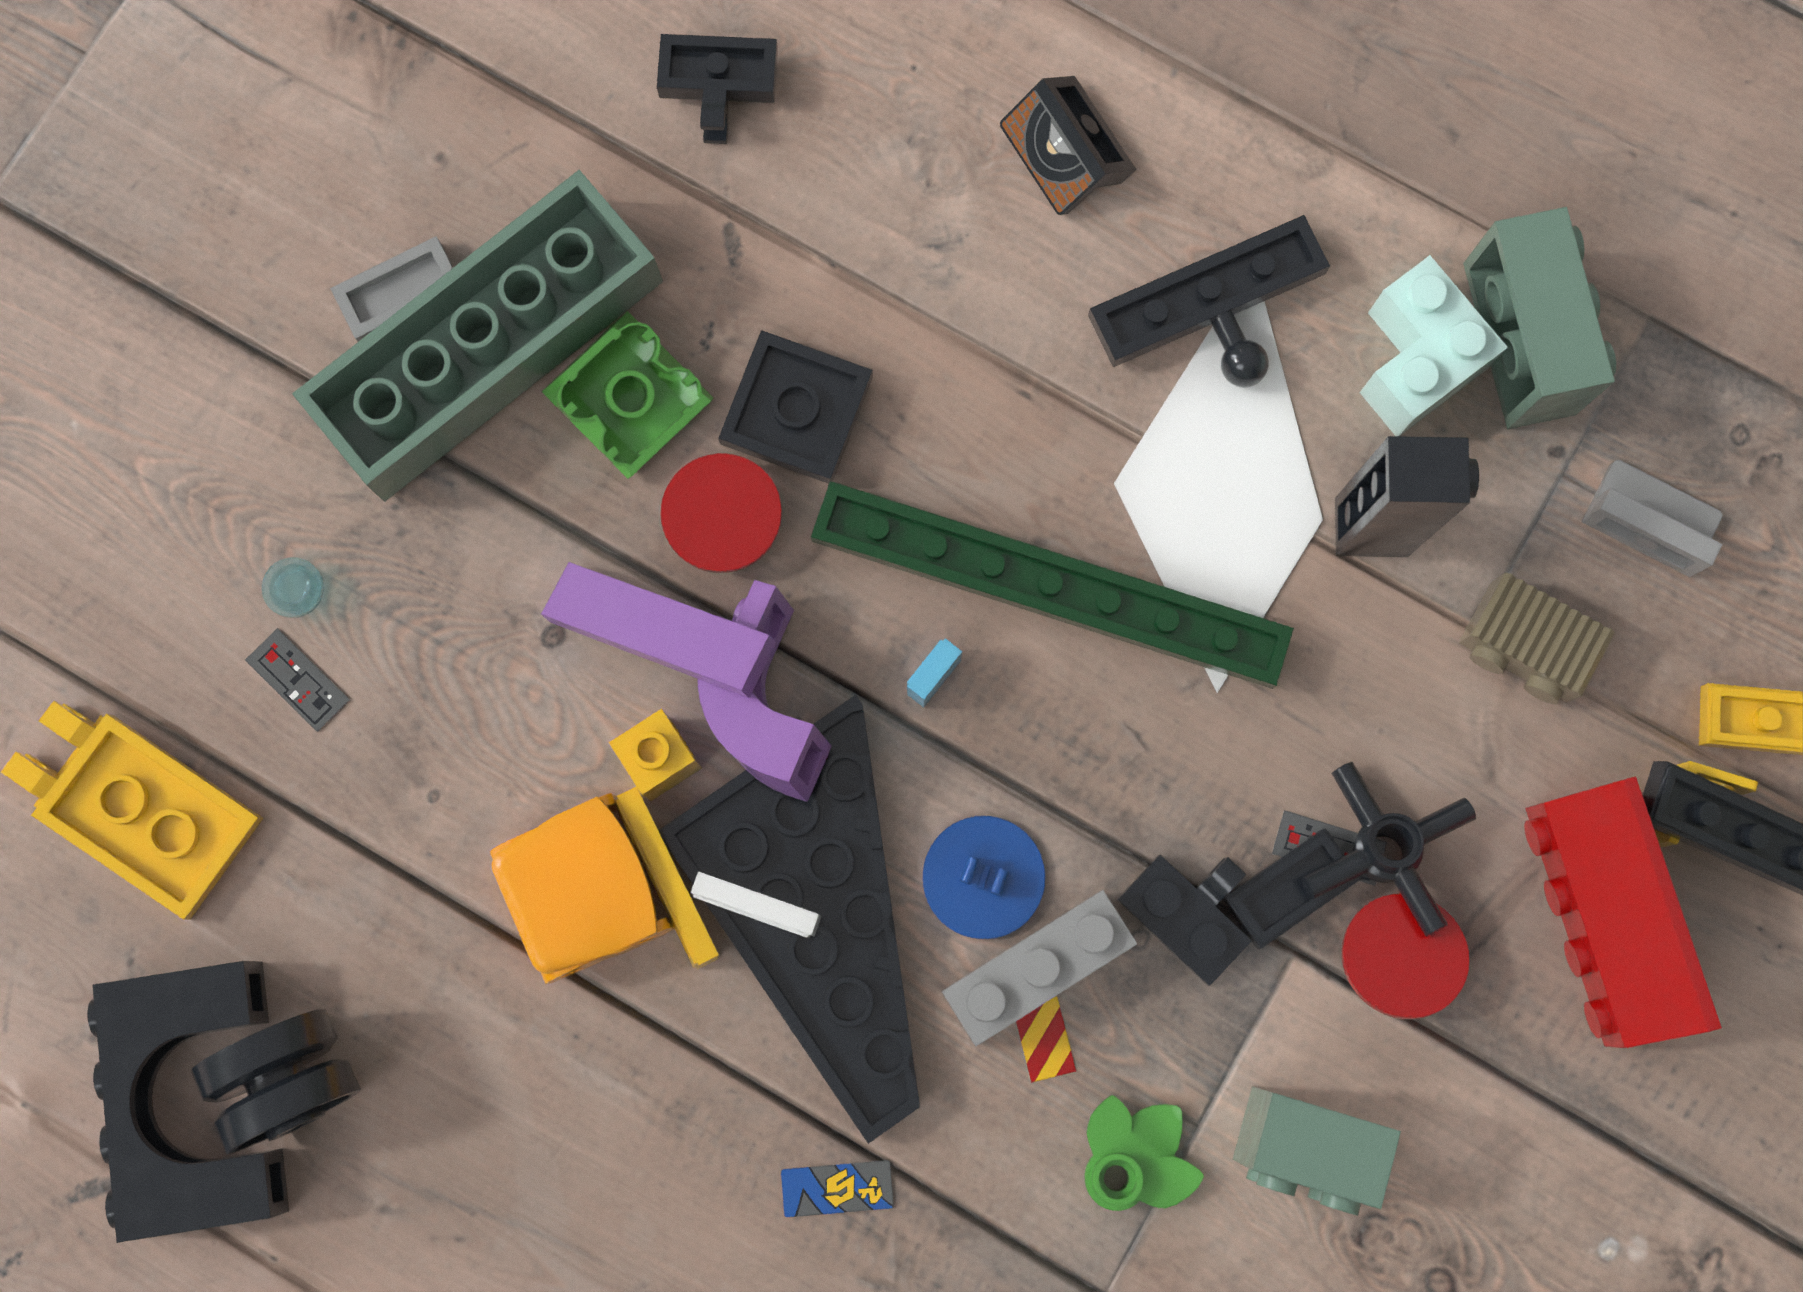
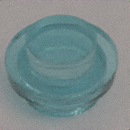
[261,557,324,618]

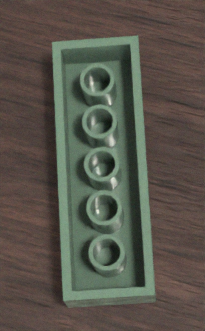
[292,169,663,502]

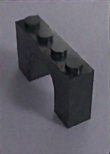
[87,961,289,1243]

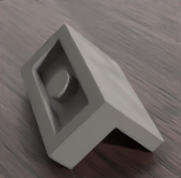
[1581,460,1723,577]

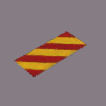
[1016,996,1076,1083]

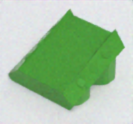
[541,311,713,479]

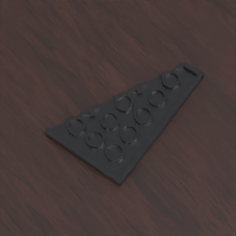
[658,695,920,1144]

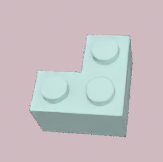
[1360,255,1508,436]

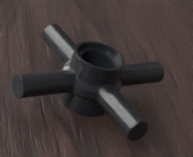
[1301,762,1476,937]

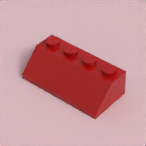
[1524,776,1722,1048]

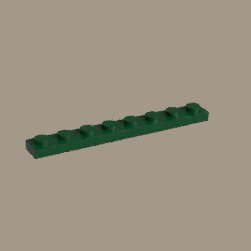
[811,481,1294,689]

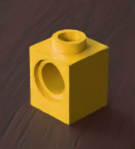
[609,708,702,801]

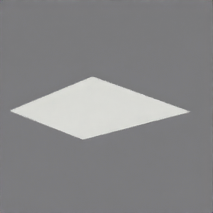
[1114,301,1323,693]

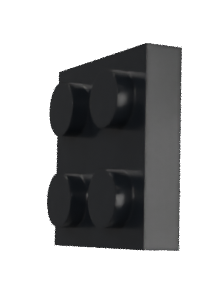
[718,330,873,484]

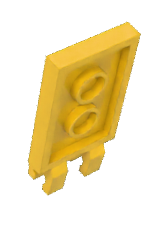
[1,701,263,920]

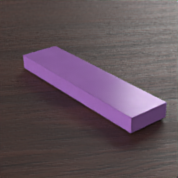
[541,562,777,698]

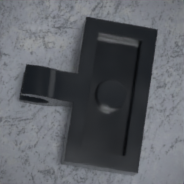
[656,34,778,144]
[1117,855,1252,986]

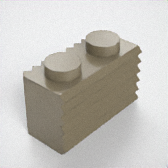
[1459,572,1615,704]

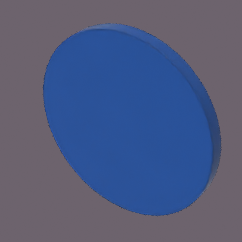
[922,816,1045,939]

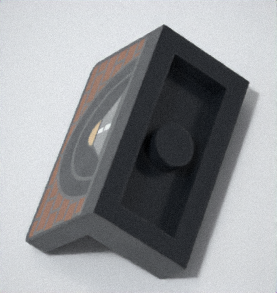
[1000,76,1137,215]

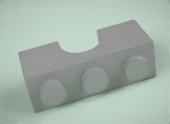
[941,890,1137,1046]

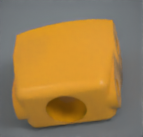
[490,793,675,985]

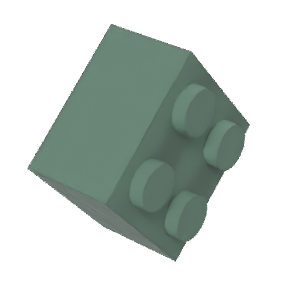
[1232,1086,1401,1216]

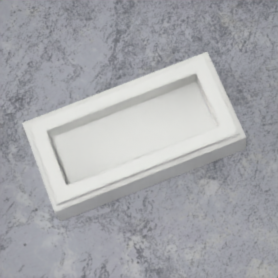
[691,872,822,939]

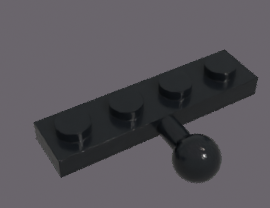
[1088,215,1330,388]

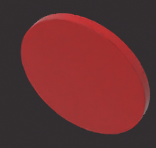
[660,453,782,573]
[1342,893,1470,1019]

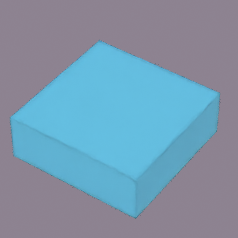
[907,638,962,707]

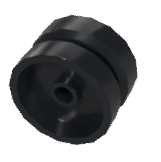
[191,1009,361,1154]

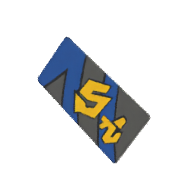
[781,1160,894,1217]

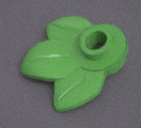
[1084,1095,1204,1211]

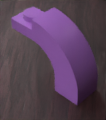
[698,580,832,802]

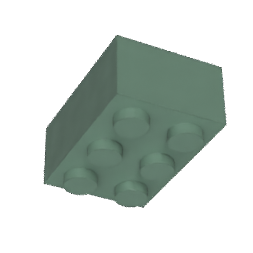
[1463,207,1616,429]

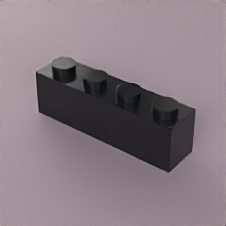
[1335,436,1479,557]

